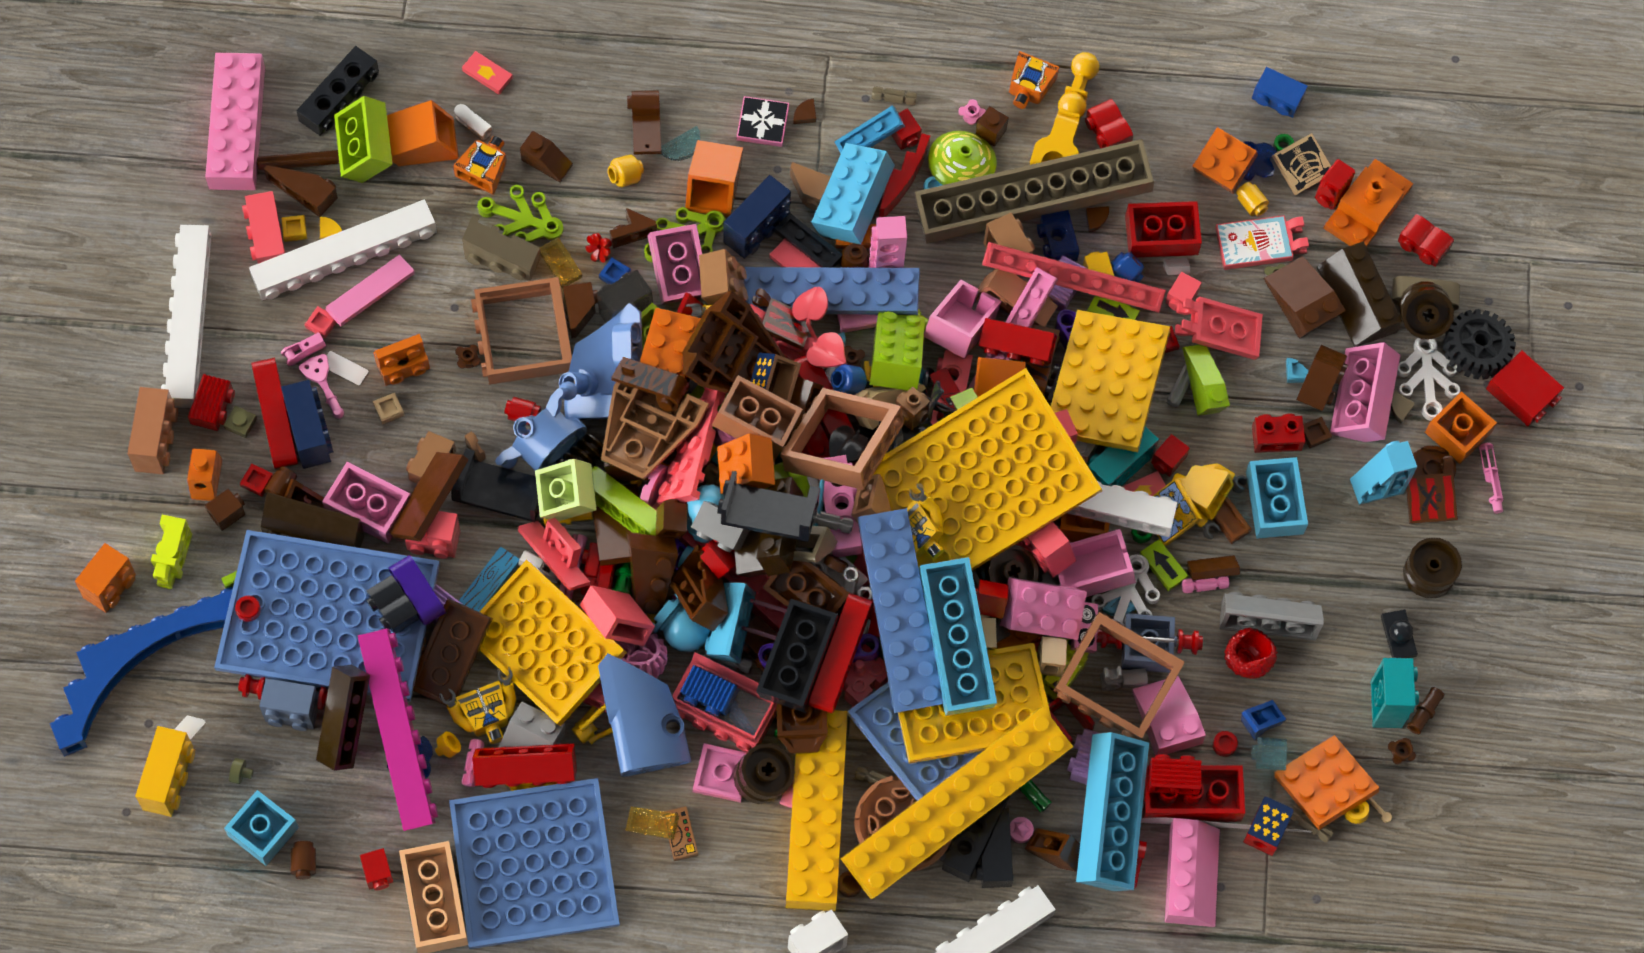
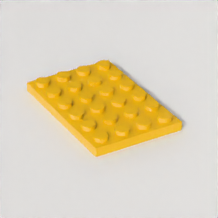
[1050,310,1170,452]
[479,560,627,726]
[898,643,1051,764]

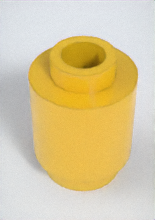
[1236,182,1269,217]

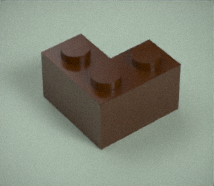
[1296,345,1348,411]

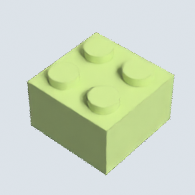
[535,459,596,521]

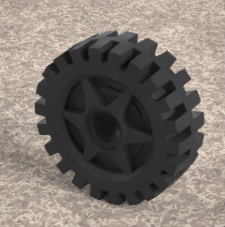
[1443,309,1516,380]

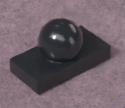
[1381,609,1418,658]

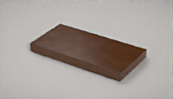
[389,452,469,541]
[592,484,639,566]
[413,598,493,706]

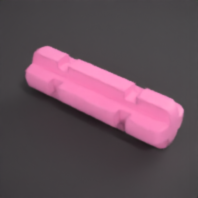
[1182,576,1229,593]
[461,739,484,787]

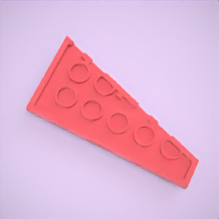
[656,387,726,505]

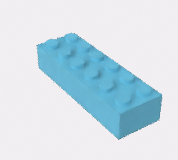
[919,557,997,716]
[1076,732,1149,891]

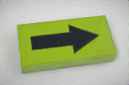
[1087,296,1140,320]
[1139,539,1188,592]

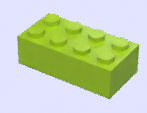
[869,311,925,391]

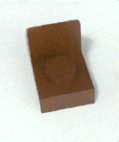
[610,208,657,249]

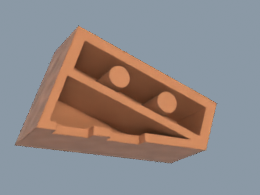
[976,269,1058,327]

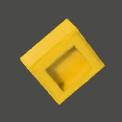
[281,215,307,242]

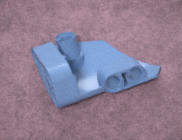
[559,303,642,419]
[598,653,692,777]

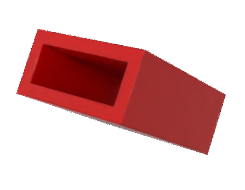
[1486,350,1564,426]

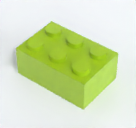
[334,96,393,183]

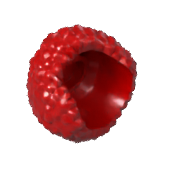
[1224,627,1278,679]

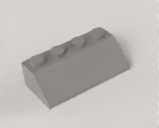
[1219,592,1324,641]

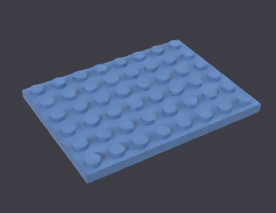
[214,530,440,702]

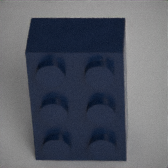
[723,175,791,259]
[281,380,334,469]

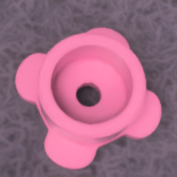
[958,99,986,125]

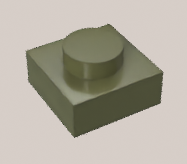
[224,406,257,438]

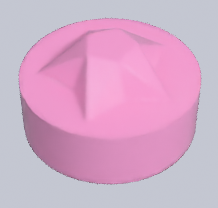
[1010,817,1034,843]

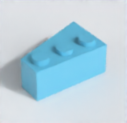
[1350,441,1417,505]

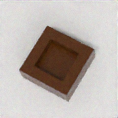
[1303,417,1332,449]

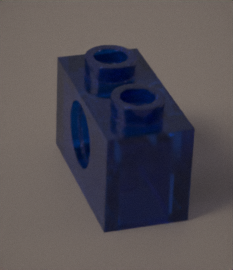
[1037,210,1080,262]

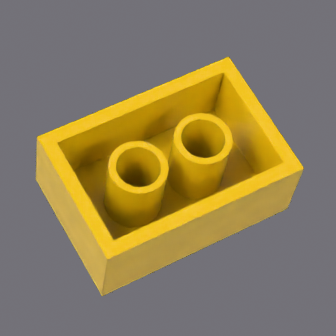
[135,726,195,817]

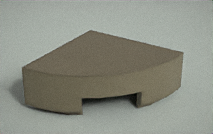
[1391,390,1415,424]

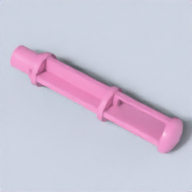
[1479,442,1504,514]

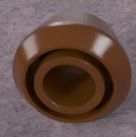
[839,243,870,268]

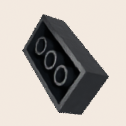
[756,599,839,713]

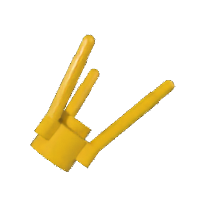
[571,704,613,745]

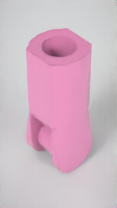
[281,332,326,366]

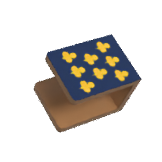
[750,353,801,402]

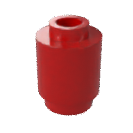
[504,397,541,425]

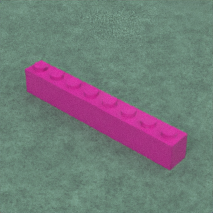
[358,628,438,831]

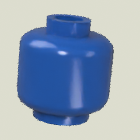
[1111,252,1144,283]
[831,364,867,395]

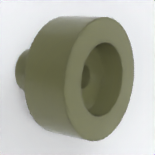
[229,758,254,784]

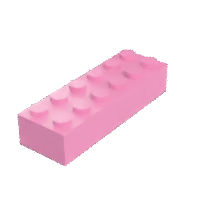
[205,53,265,190]

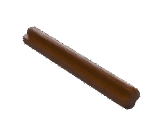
[257,150,339,170]

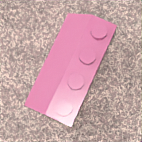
[1330,342,1400,442]
[1165,818,1220,927]

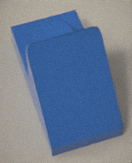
[1241,700,1286,740]

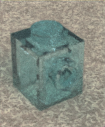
[1251,737,1288,770]

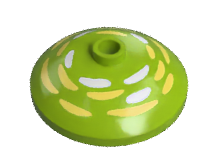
[928,131,997,185]

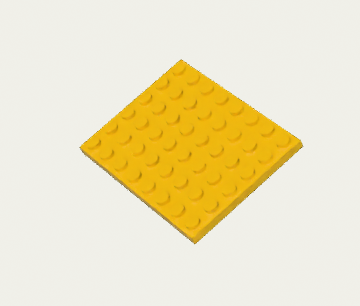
[873,368,1103,571]

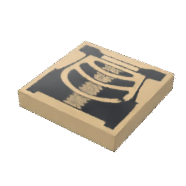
[1272,133,1331,195]

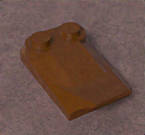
[763,550,850,618]
[777,704,828,754]

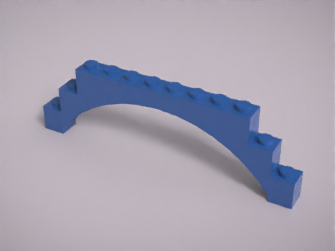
[50,587,233,757]

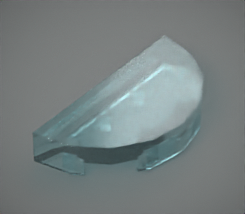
[661,126,700,161]

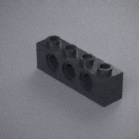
[296,45,379,136]
[940,795,1011,883]

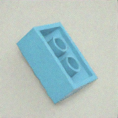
[705,583,756,664]

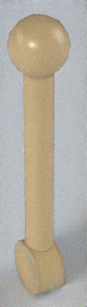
[1368,797,1392,823]

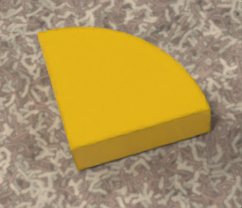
[320,217,342,240]

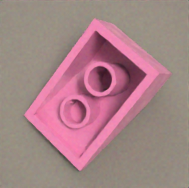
[1132,676,1206,756]

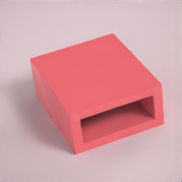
[580,585,655,646]

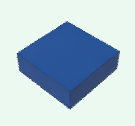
[599,257,631,290]

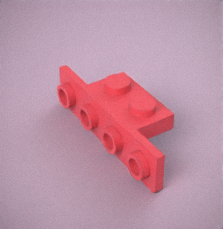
[518,518,590,591]

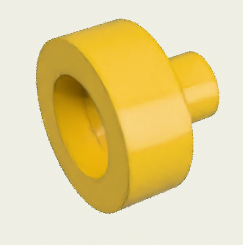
[435,731,461,758]
[1344,801,1369,824]

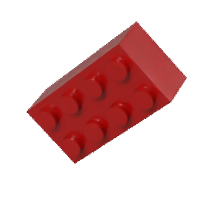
[1142,765,1245,822]

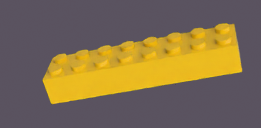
[786,710,848,911]

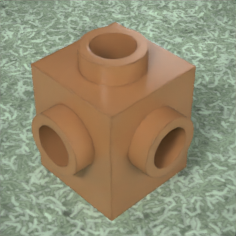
[895,387,930,431]

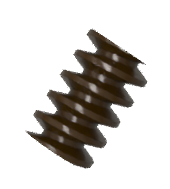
[556,434,604,467]

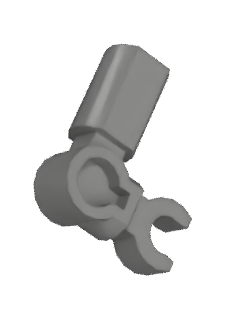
[1100,666,1148,691]

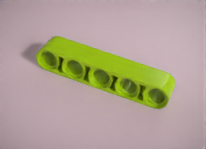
[592,466,657,536]

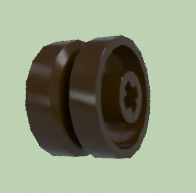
[1399,281,1454,339]
[1403,538,1462,598]
[976,545,1038,585]
[733,743,795,804]

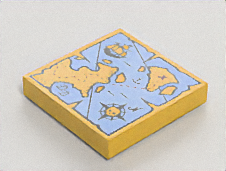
[1153,479,1202,546]

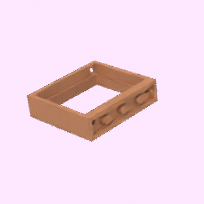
[471,277,572,385]
[780,388,904,490]
[1053,612,1185,740]

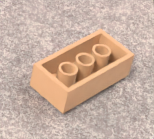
[399,841,468,953]

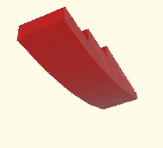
[879,133,931,217]

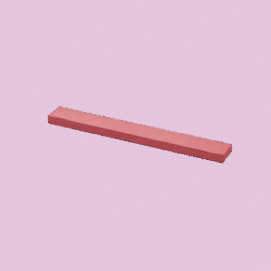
[982,242,1166,313]

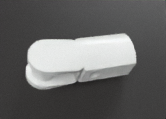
[454,104,493,141]
[518,550,559,583]

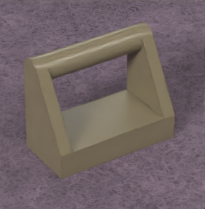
[793,526,837,563]

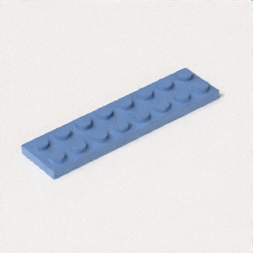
[744,267,920,315]
[857,508,943,713]

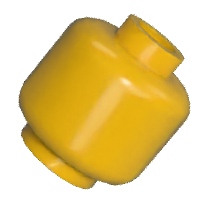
[608,155,644,187]

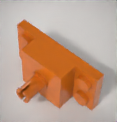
[1323,159,1414,247]

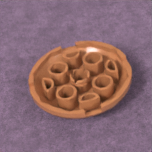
[854,776,952,872]

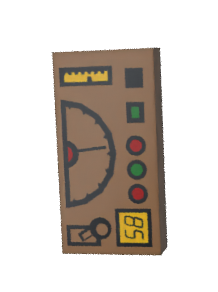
[662,806,698,861]

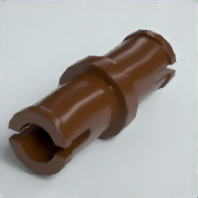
[1407,687,1444,735]

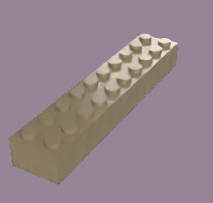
[915,139,1154,244]

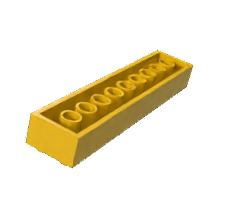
[840,707,1073,899]

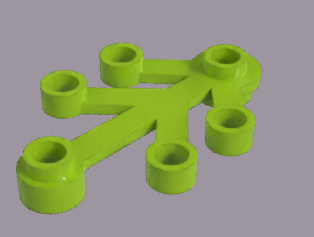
[477,185,564,243]
[644,207,726,263]

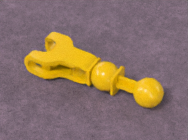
[1030,52,1100,165]

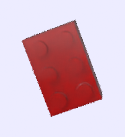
[1125,201,1202,258]

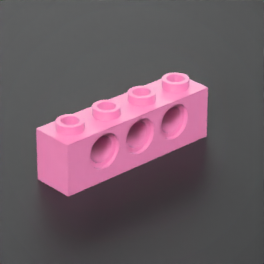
[869,216,907,268]
[819,455,862,558]

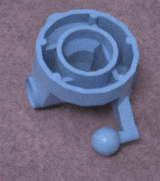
[495,381,587,471]

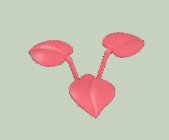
[771,286,847,368]

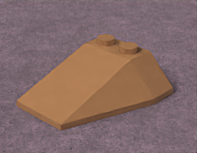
[601,382,709,480]

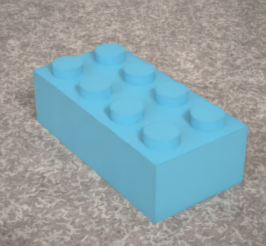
[811,143,895,245]

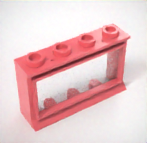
[672,652,777,752]

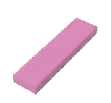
[326,254,414,326]

